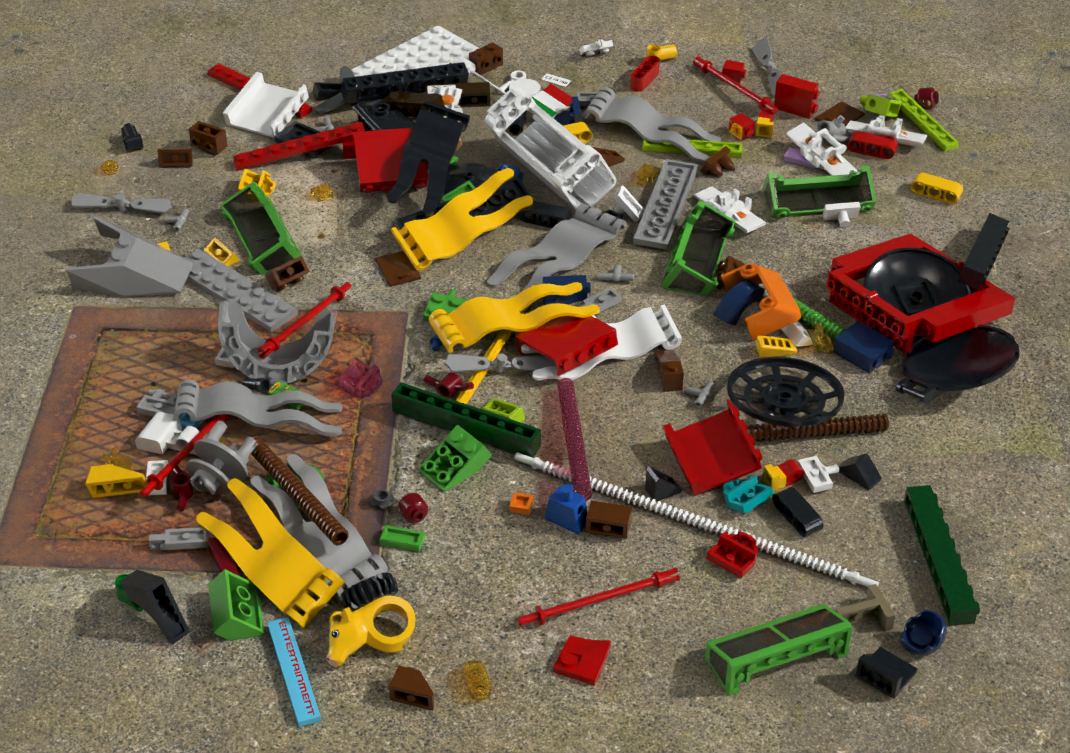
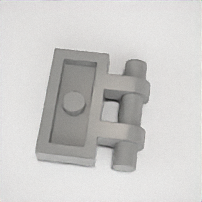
[136,389,177,417]

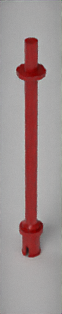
[693,56,778,113]
[256,282,351,359]
[139,414,230,498]
[517,567,680,626]

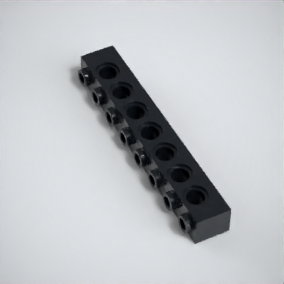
[341,62,469,103]

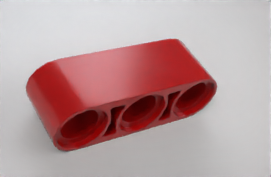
[631,56,660,92]
[847,131,898,159]

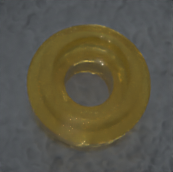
[101,160,119,175]

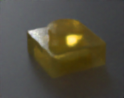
[311,183,334,203]

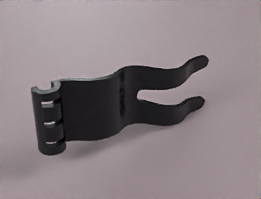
[387,101,470,216]

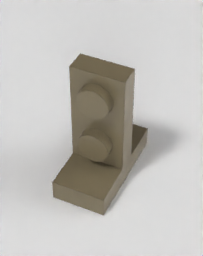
[834,584,895,632]

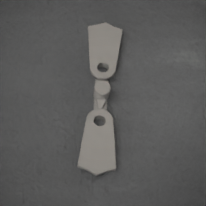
[752,37,782,97]
[71,193,172,214]
[445,354,555,373]

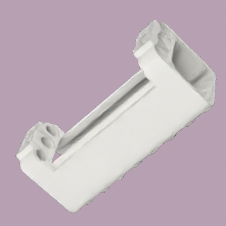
[485,88,617,214]

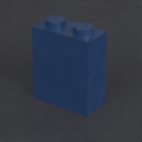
[833,321,894,373]

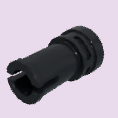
[242,377,271,393]

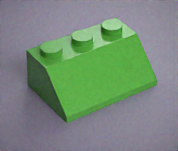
[208,569,264,641]

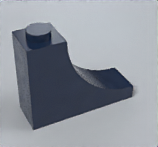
[542,275,591,305]

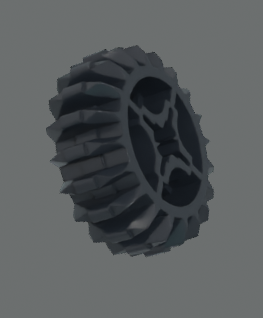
[340,572,399,612]

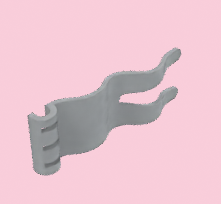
[583,87,721,163]
[487,203,626,291]
[173,379,343,436]
[251,454,388,604]

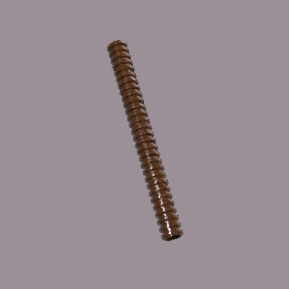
[746,413,889,442]
[251,435,349,546]

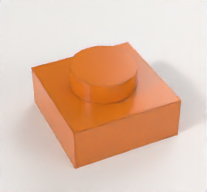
[509,492,534,515]

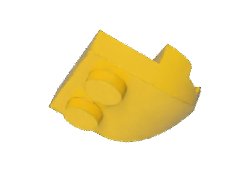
[236,169,276,201]

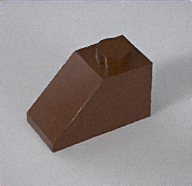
[389,665,434,711]

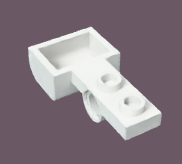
[135,412,220,455]

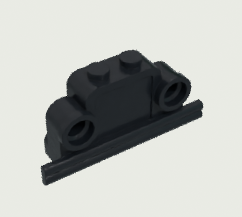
[353,102,414,131]

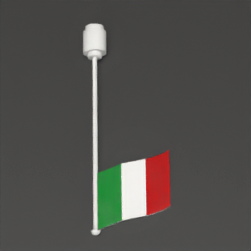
[453,57,571,118]

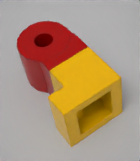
[755,110,774,138]
[762,459,804,491]

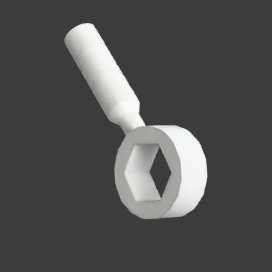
[497,71,526,94]

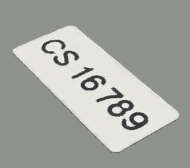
[541,73,571,87]

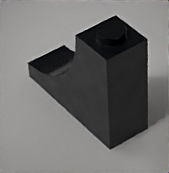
[120,570,190,644]

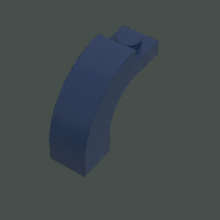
[713,280,767,326]

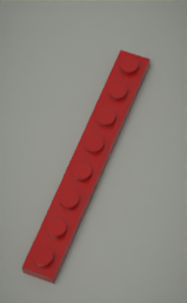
[208,64,312,119]
[233,122,365,171]

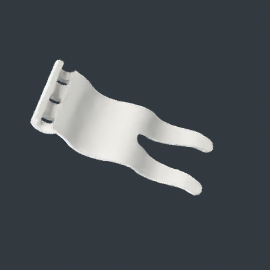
[521,305,682,381]

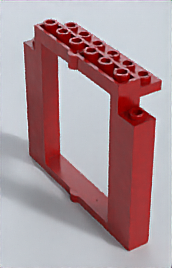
[826,233,1015,354]

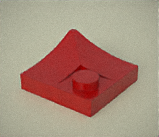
[553,635,611,686]

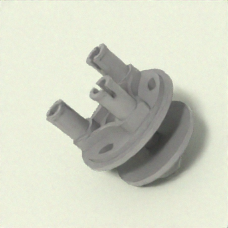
[187,421,258,495]

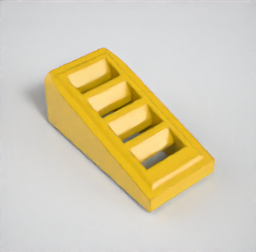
[756,336,797,358]

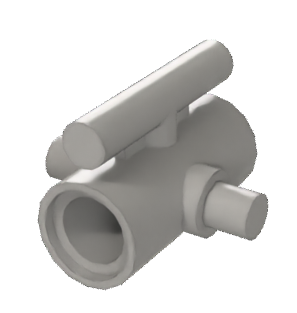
[816,115,850,143]

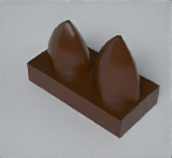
[700,146,735,176]
[158,148,193,166]

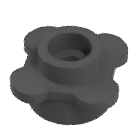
[370,489,394,509]

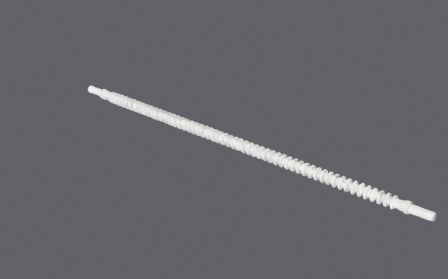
[514,452,879,587]

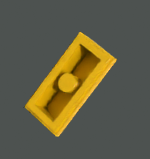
[203,238,240,266]

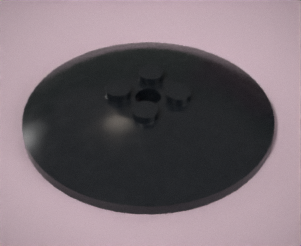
[864,247,973,339]

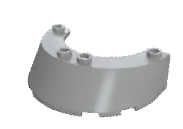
[218,301,338,384]

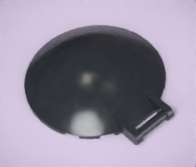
[896,325,1020,404]

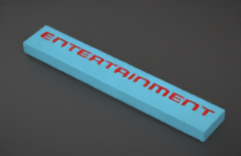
[267,617,321,727]

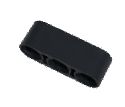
[519,201,572,228]
[772,487,824,537]

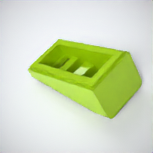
[482,398,525,423]

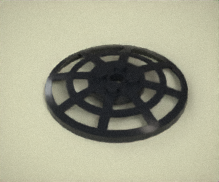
[727,357,845,427]

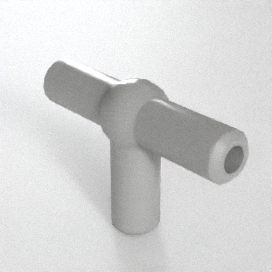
[313,116,334,132]
[164,208,189,232]
[598,265,635,282]
[685,381,714,407]

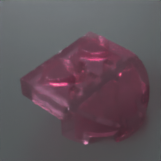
[335,357,383,398]

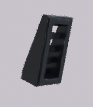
[312,82,341,101]

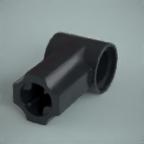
[509,110,527,136]
[121,123,144,151]

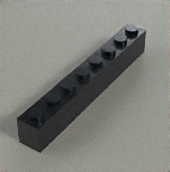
[957,213,1010,290]

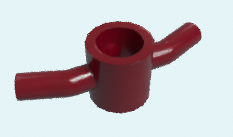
[424,373,474,399]
[170,465,193,512]

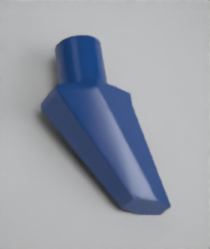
[430,335,443,351]

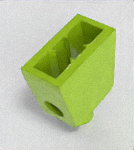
[860,94,902,117]

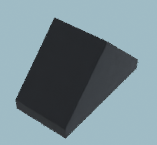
[839,453,882,490]
[645,466,682,502]

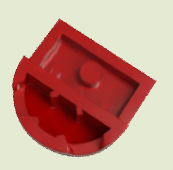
[706,531,758,578]

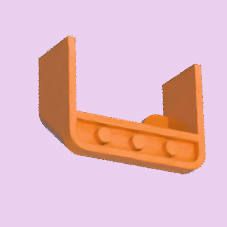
[721,263,801,341]

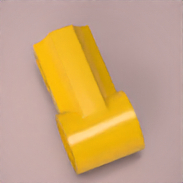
[646,44,677,61]

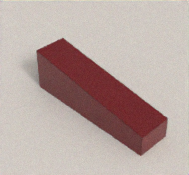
[207,537,240,576]

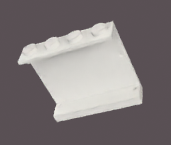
[223,72,309,138]

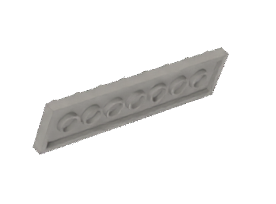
[633,159,698,250]
[184,249,298,332]

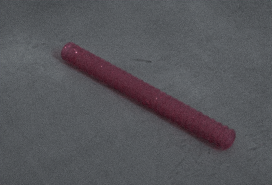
[557,378,592,501]

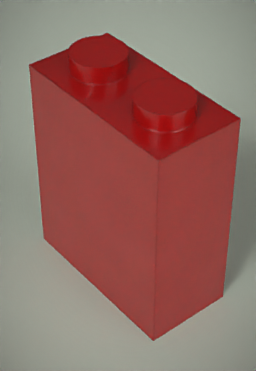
[774,74,820,119]

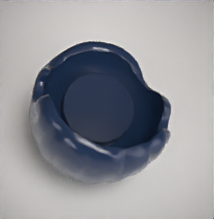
[900,609,947,656]

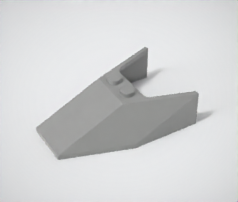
[66,215,193,298]

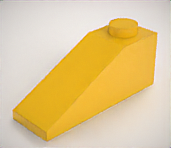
[85,464,148,498]

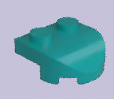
[723,475,774,513]

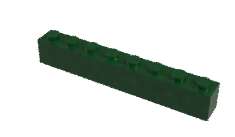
[391,382,541,458]
[904,485,980,626]

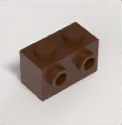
[469,43,503,75]
[189,121,227,155]
[264,256,310,291]
[586,500,632,539]

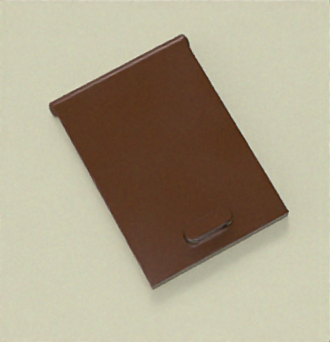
[815,101,865,127]
[375,251,421,287]

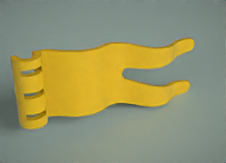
[391,168,533,271]
[428,282,600,353]
[196,478,344,629]

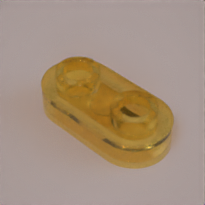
[463,660,492,701]

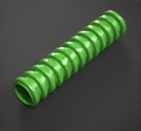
[794,298,846,341]

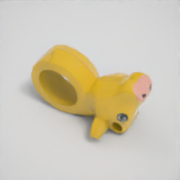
[326,595,416,667]

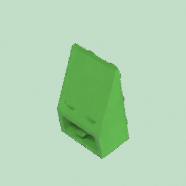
[418,425,492,492]

